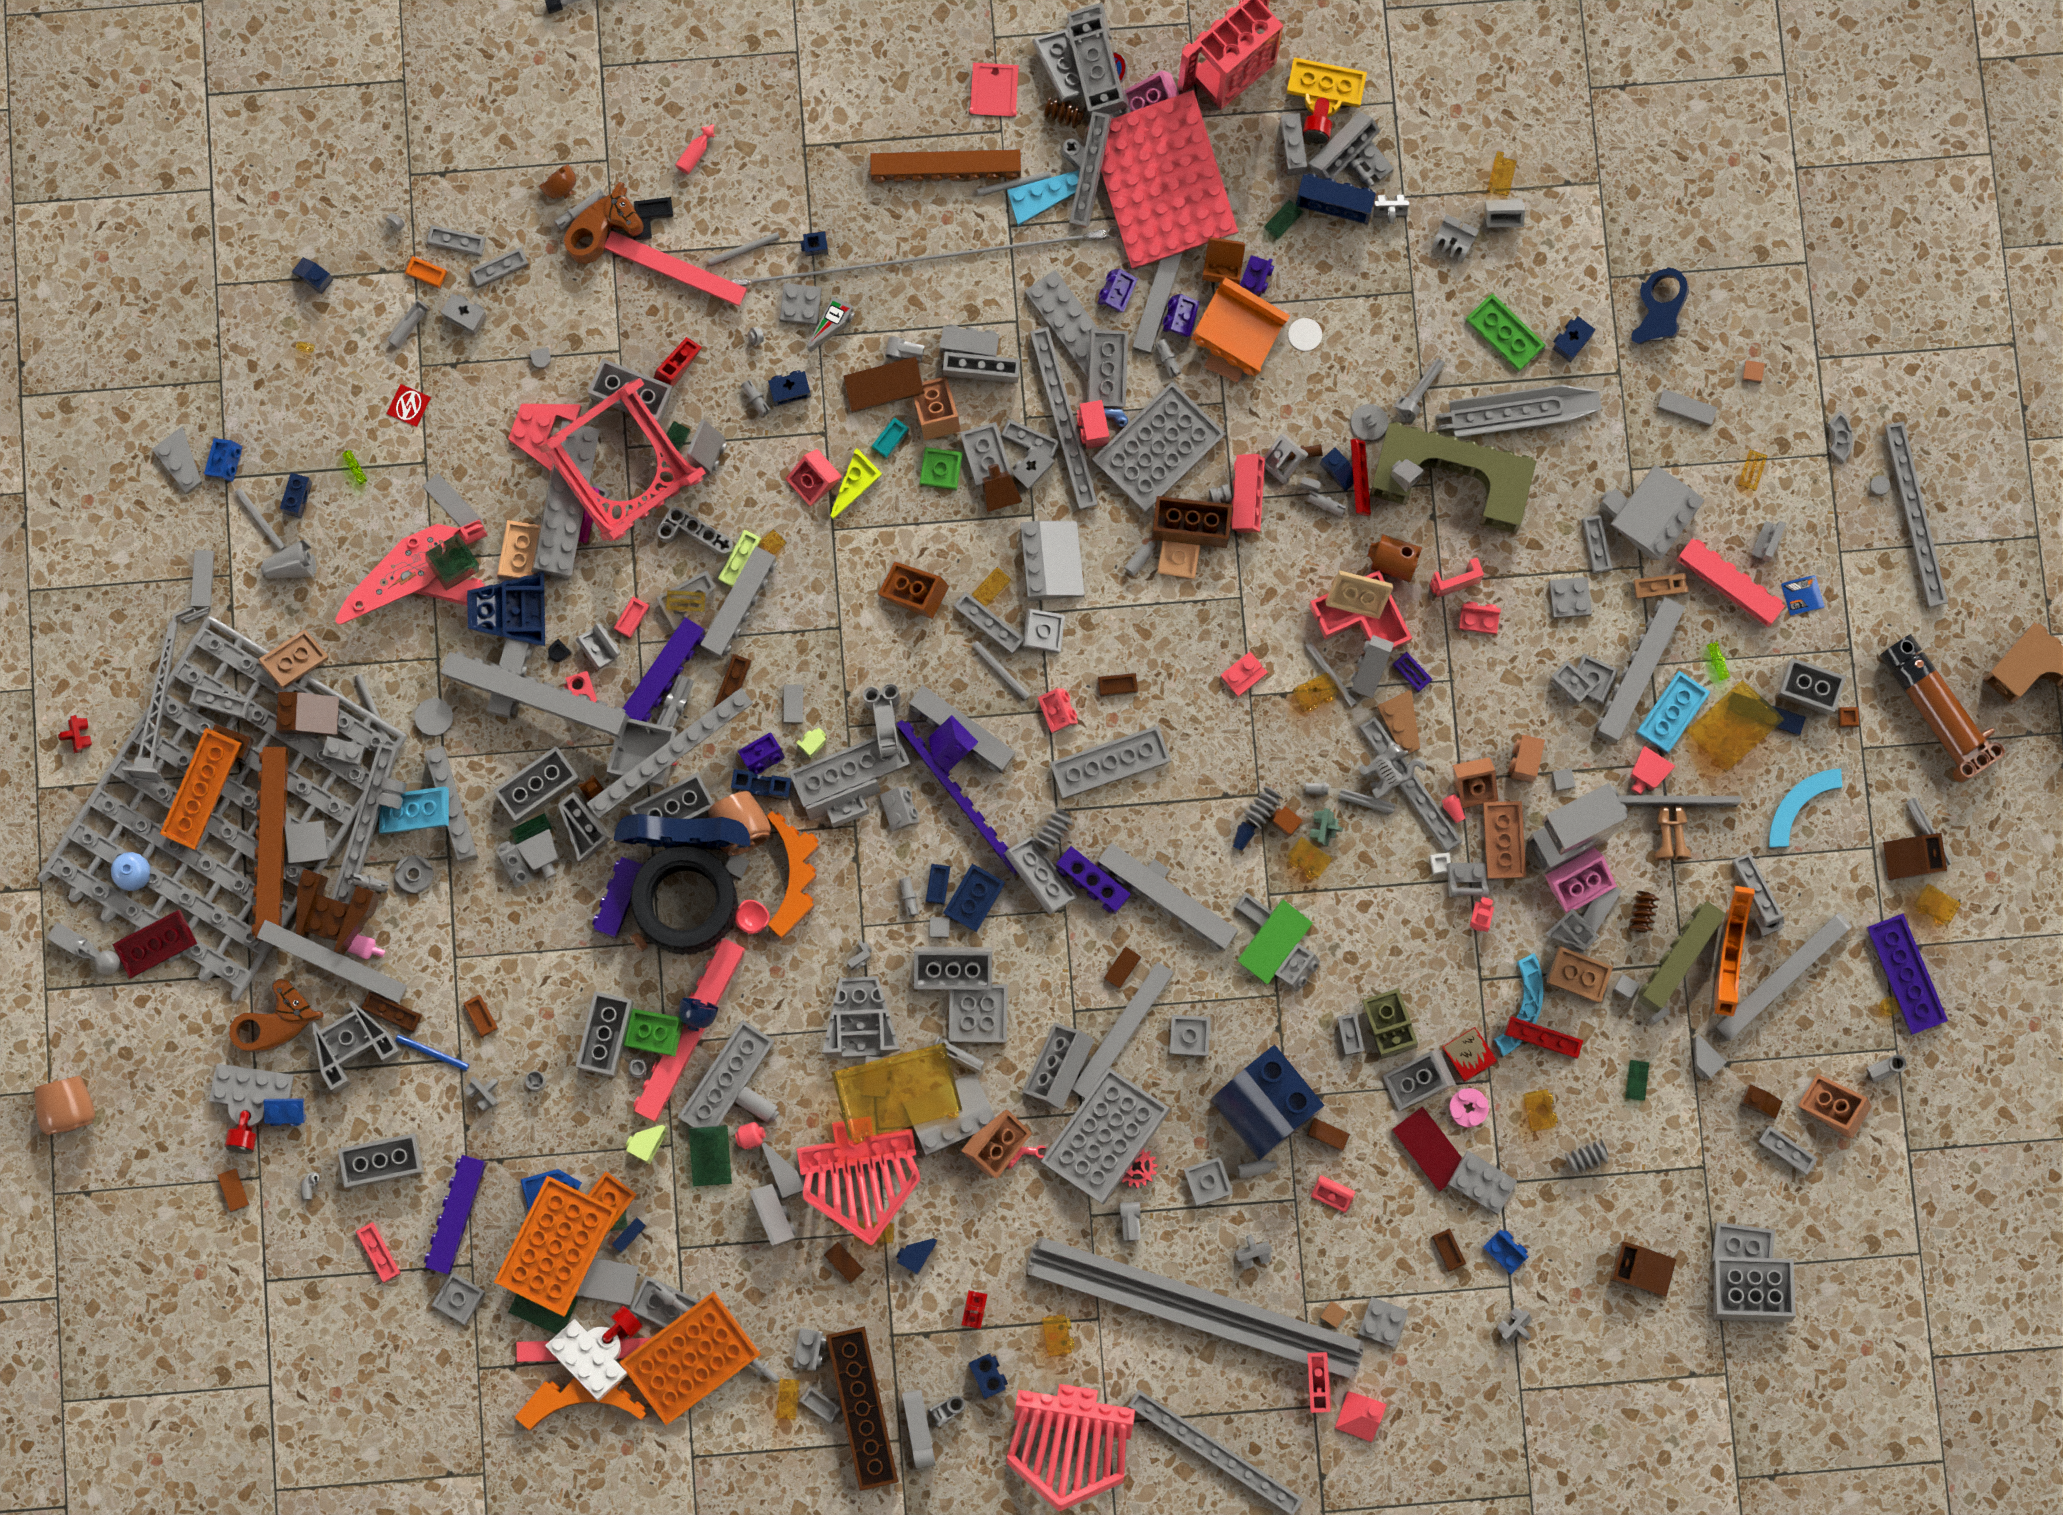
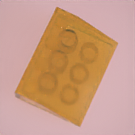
[1686,680,1784,773]

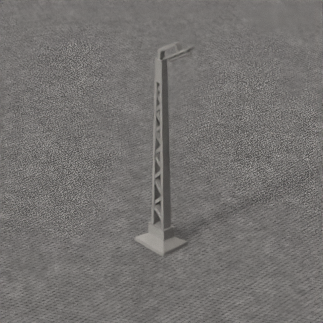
[121,606,210,783]

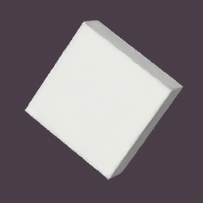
[1430,853,1451,875]

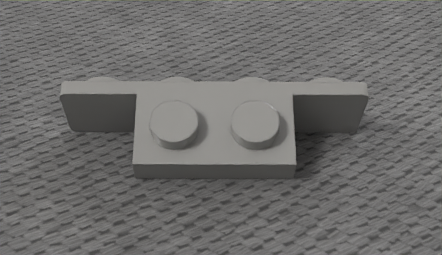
[805,779,881,828]

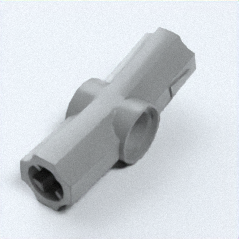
[656,674,694,728]

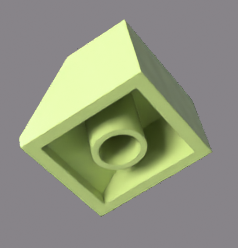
[625,1125,668,1165]

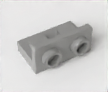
[1751,521,1786,562]
[1550,660,1595,705]
[1275,943,1320,992]
[793,1328,826,1371]

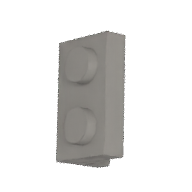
[576,623,620,671]
[880,787,919,831]

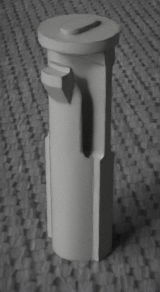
[386,299,430,349]
[931,1036,984,1073]

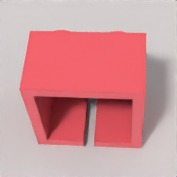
[1076,400,1109,449]

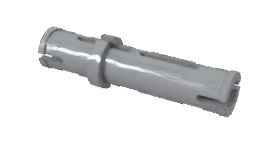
[554,188,606,230]

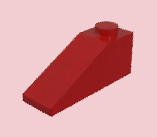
[654,337,702,387]

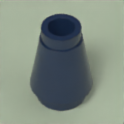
[1233,821,1256,851]

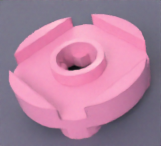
[1449,1088,1489,1128]

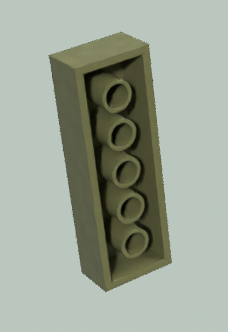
[1637,901,1726,1013]

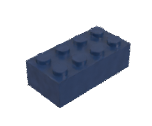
[1295,173,1376,225]

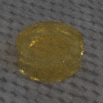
[296,341,315,353]
[1879,997,1899,1017]

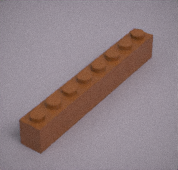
[870,149,1021,183]

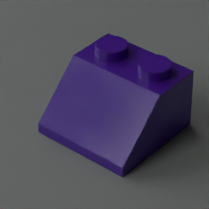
[928,715,978,773]

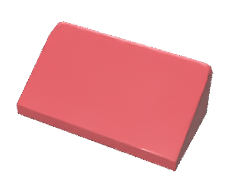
[1311,1175,1355,1213]

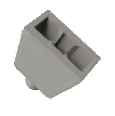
[516,829,559,879]

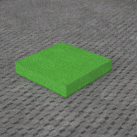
[919,447,963,490]

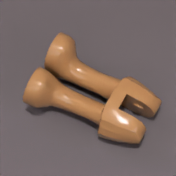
[1655,806,1692,861]

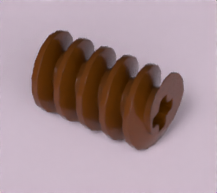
[1044,95,1086,129]
[1628,891,1660,933]

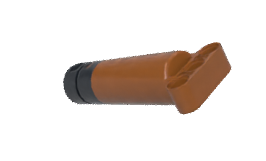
[1879,634,2005,783]

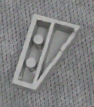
[558,792,613,862]

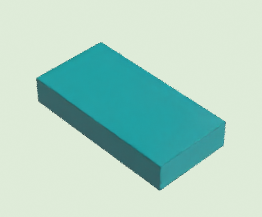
[871,417,909,459]

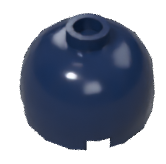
[678,998,718,1031]

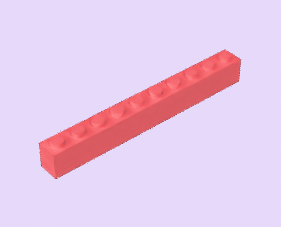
[633,938,745,1123]

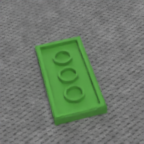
[1465,293,1546,372]
[1237,899,1313,984]

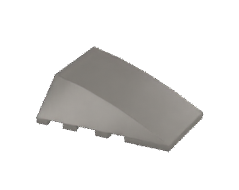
[822,976,900,1059]

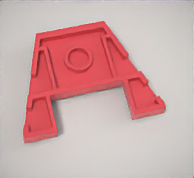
[508,404,581,472]

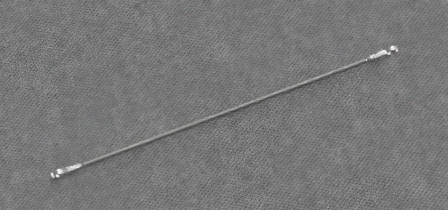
[729,227,1121,287]

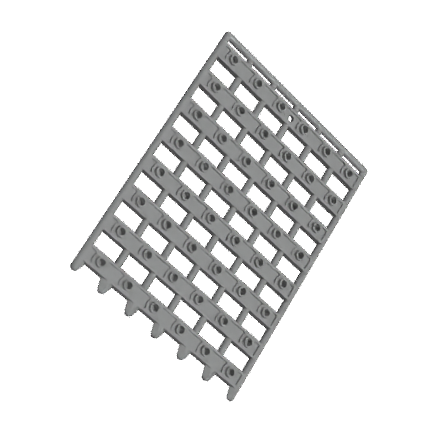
[37,616,407,1001]

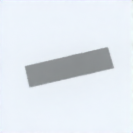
[423,473,483,527]

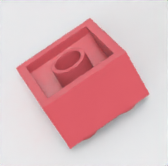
[785,449,842,506]

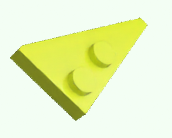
[830,448,882,520]

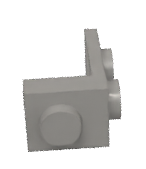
[496,840,533,888]

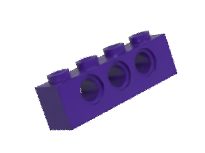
[1056,846,1131,914]

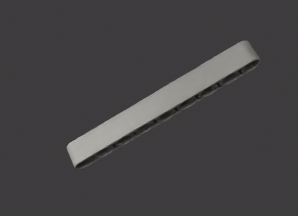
[1716,912,1852,1041]

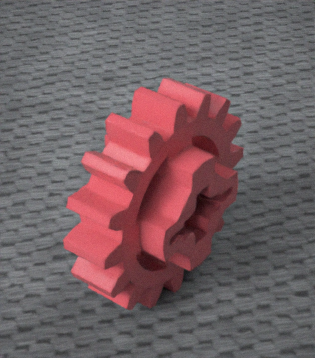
[1122,1149,1158,1188]

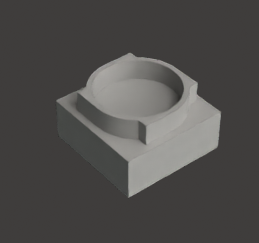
[606,718,680,789]

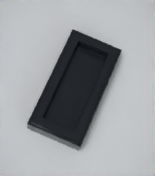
[634,197,674,219]

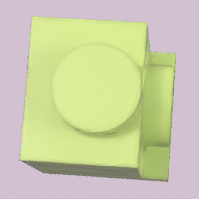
[796,728,827,758]

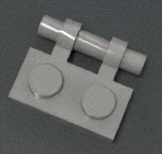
[1349,141,1394,188]

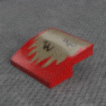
[1442,1027,1497,1082]

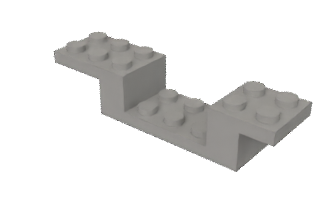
[1066,2,1131,119]

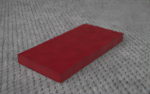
[112,909,198,979]
[1392,1106,1462,1192]

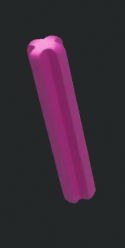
[578,487,599,543]

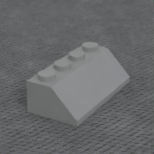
[588,358,673,425]
[914,946,992,990]
[1022,1022,1095,1110]

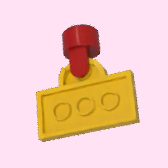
[1287,57,1367,144]

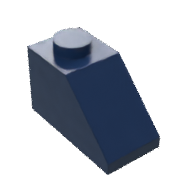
[292,257,333,294]
[1320,447,1354,492]
[896,1238,937,1275]

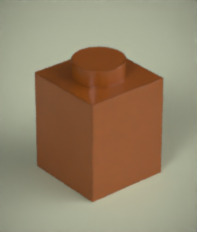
[1272,806,1303,838]

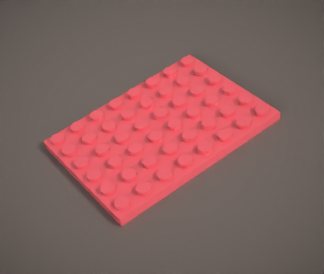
[1087,90,1239,269]

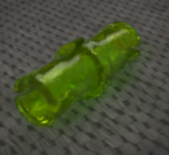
[1706,641,1731,681]

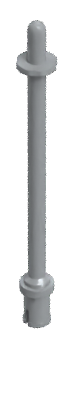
[651,1282,780,1383]

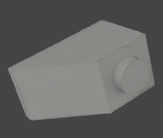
[1390,459,1423,492]
[1693,1035,1726,1080]

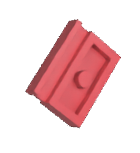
[1220,652,1268,697]

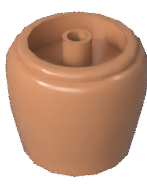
[708,791,771,856]
[34,1075,95,1135]

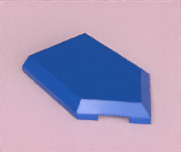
[520,1169,582,1211]

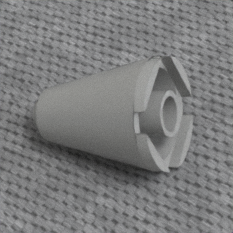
[261,539,317,579]

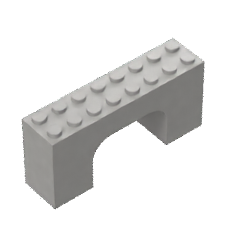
[1528,783,1628,873]

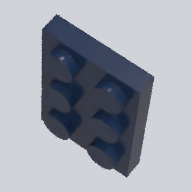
[943,863,1006,933]

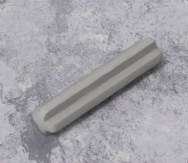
[1339,789,1395,814]

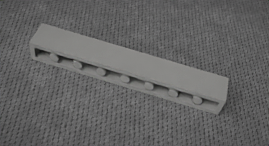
[1595,597,1685,744]
[1097,843,1238,951]

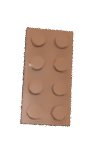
[1483,801,1526,879]

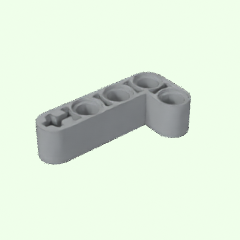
[657,507,734,557]
[902,1389,936,1469]

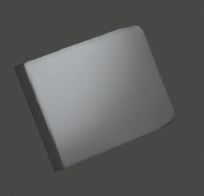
[1613,974,1639,1000]

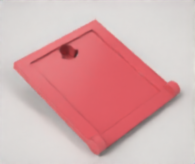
[969,62,1019,117]

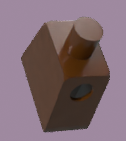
[982,464,1022,512]

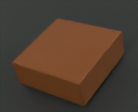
[1838,707,1859,727]

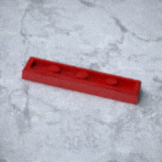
[1350,438,1371,516]
[1504,1016,1583,1059]

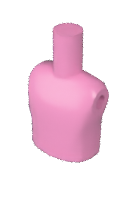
[347,934,385,959]

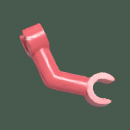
[1007,1145,1046,1169]

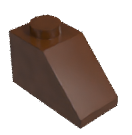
[1739,1084,1783,1120]

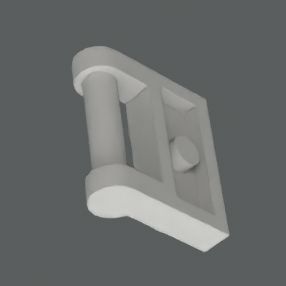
[1263,433,1308,484]
[1447,863,1489,898]

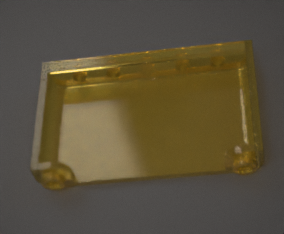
[831,1042,963,1144]

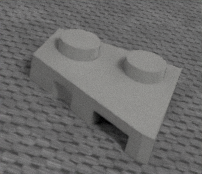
[1546,909,1600,950]

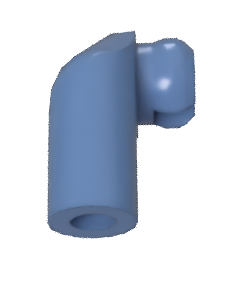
[1104,408,1128,427]

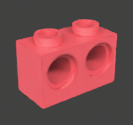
[564,671,597,703]

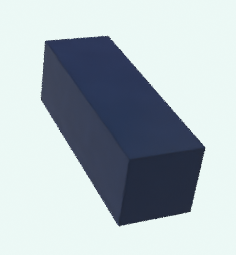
[612,1217,646,1253]

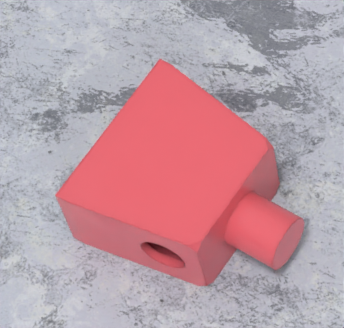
[1630,746,1675,795]

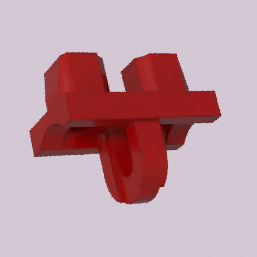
[58,715,92,754]
[961,1290,988,1329]

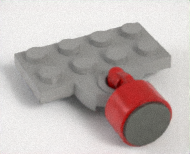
[209,1064,294,1154]

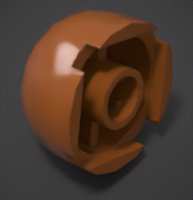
[539,163,576,199]

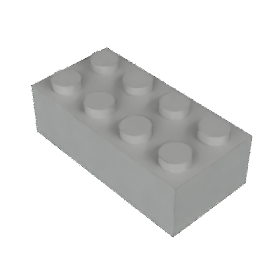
[493,746,580,825]
[629,772,714,819]
[575,991,634,1078]
[338,1133,425,1189]

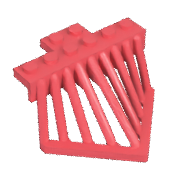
[797,1116,921,1245]
[1006,1384,1135,1511]

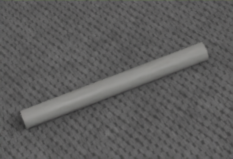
[977,171,1051,196]
[708,232,780,266]
[235,488,286,551]
[972,641,1030,700]
[1305,642,1357,707]
[354,674,391,740]

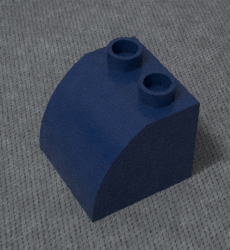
[1210,1044,1325,1160]

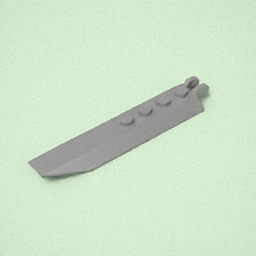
[1435,385,1602,437]

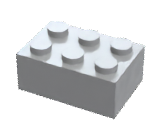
[1776,658,1847,716]

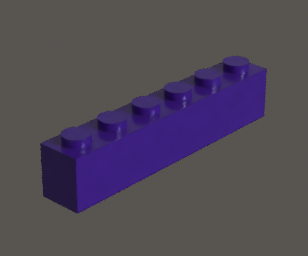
[622,617,705,722]
[424,1155,486,1275]

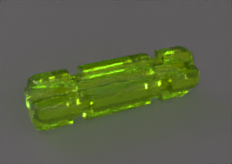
[342,450,368,485]

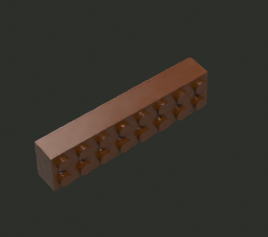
[826,1326,899,1491]

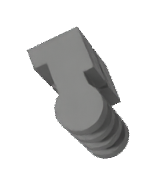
[1432,214,1479,262]

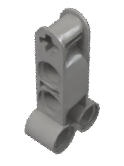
[863,684,901,759]

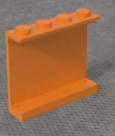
[1191,277,1290,376]

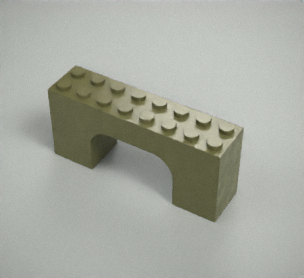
[1370,422,1537,534]

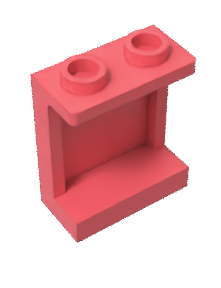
[1429,558,1484,598]

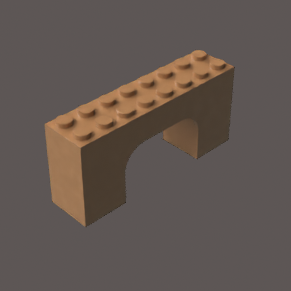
[1983,622,2063,705]

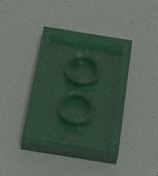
[689,1125,732,1187]
[508,1294,578,1334]

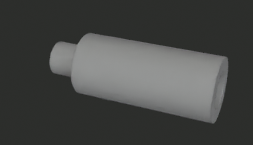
[1124,541,1155,576]
[1237,1159,1277,1179]

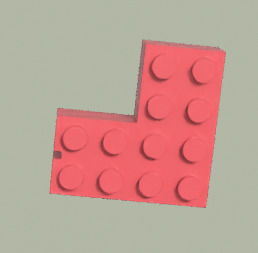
[1309,570,1412,651]

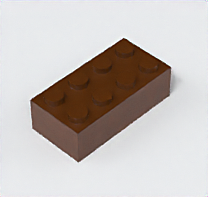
[1151,496,1232,548]

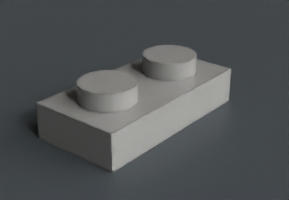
[322,736,366,765]
[1337,1013,1364,1055]

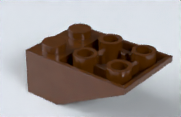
[1883,833,1947,880]
[1610,1241,1676,1297]

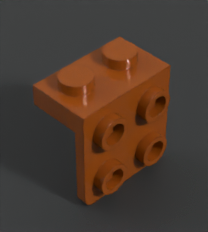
[1202,237,1245,285]

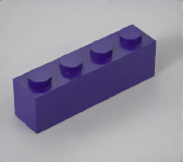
[592,857,643,939]

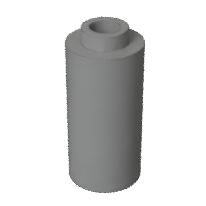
[735,1086,780,1123]

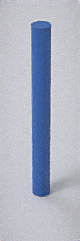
[395,1034,470,1071]

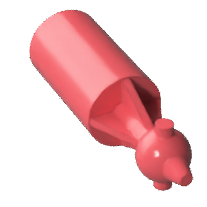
[675,124,715,175]

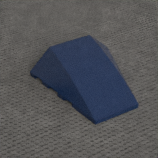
[467,571,545,647]

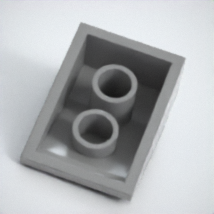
[687,419,727,475]
[1383,1050,1456,1111]

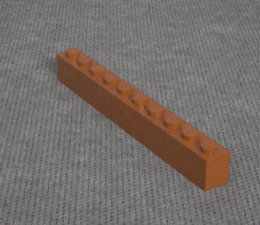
[252,747,289,941]

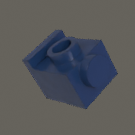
[800,231,828,256]

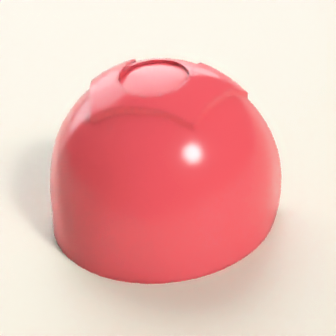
[735,900,770,934]

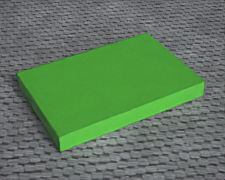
[623,1009,684,1057]

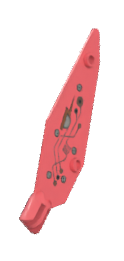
[335,519,488,625]

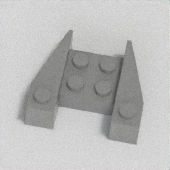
[312,1001,403,1094]

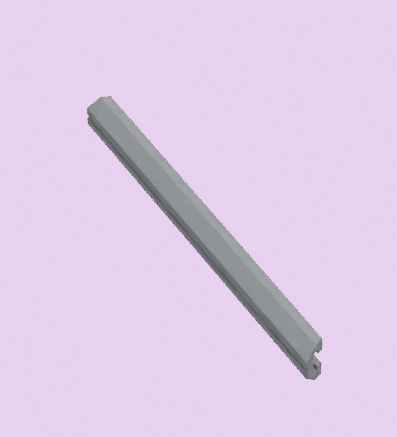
[1027,1237,1364,1379]

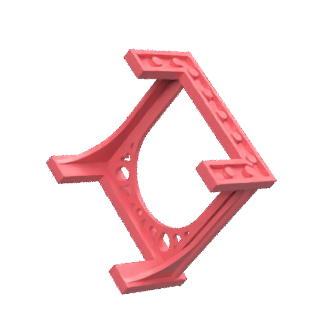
[538,378,706,541]

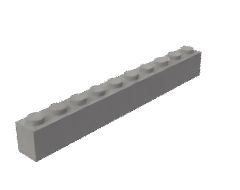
[441,651,629,738]

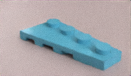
[1007,170,1080,226]

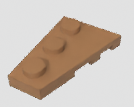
[1377,689,1420,757]

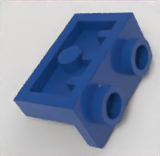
[204,438,242,482]
[1483,1229,1529,1275]

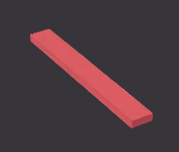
[604,231,747,307]
[517,1338,650,1362]

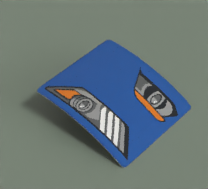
[1781,575,1825,616]

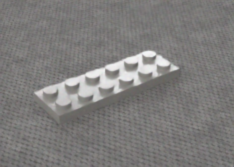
[1025,270,1099,378]
[1050,725,1171,799]
[789,733,910,808]
[678,1020,775,1139]

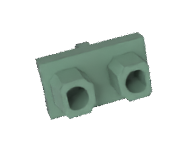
[1310,808,1343,846]

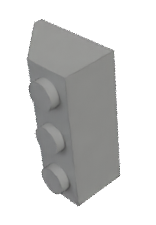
[749,1184,797,1248]

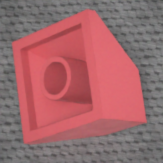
[1335,1391,1387,1442]

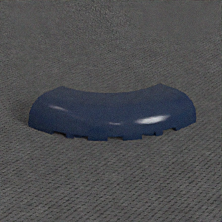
[614,813,750,850]

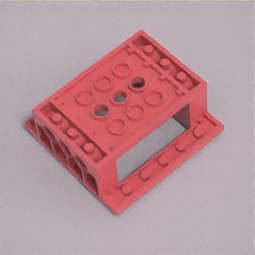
[1177,0,1283,110]

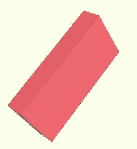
[613,596,650,639]

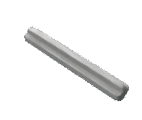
[1907,797,1951,866]

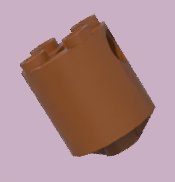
[1367,534,1422,583]

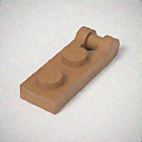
[1633,573,1689,599]

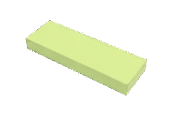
[718,530,762,587]

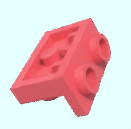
[1459,602,1501,635]
[1037,688,1078,733]

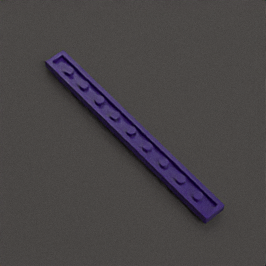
[896,720,1019,876]

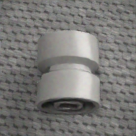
[376,777,407,810]

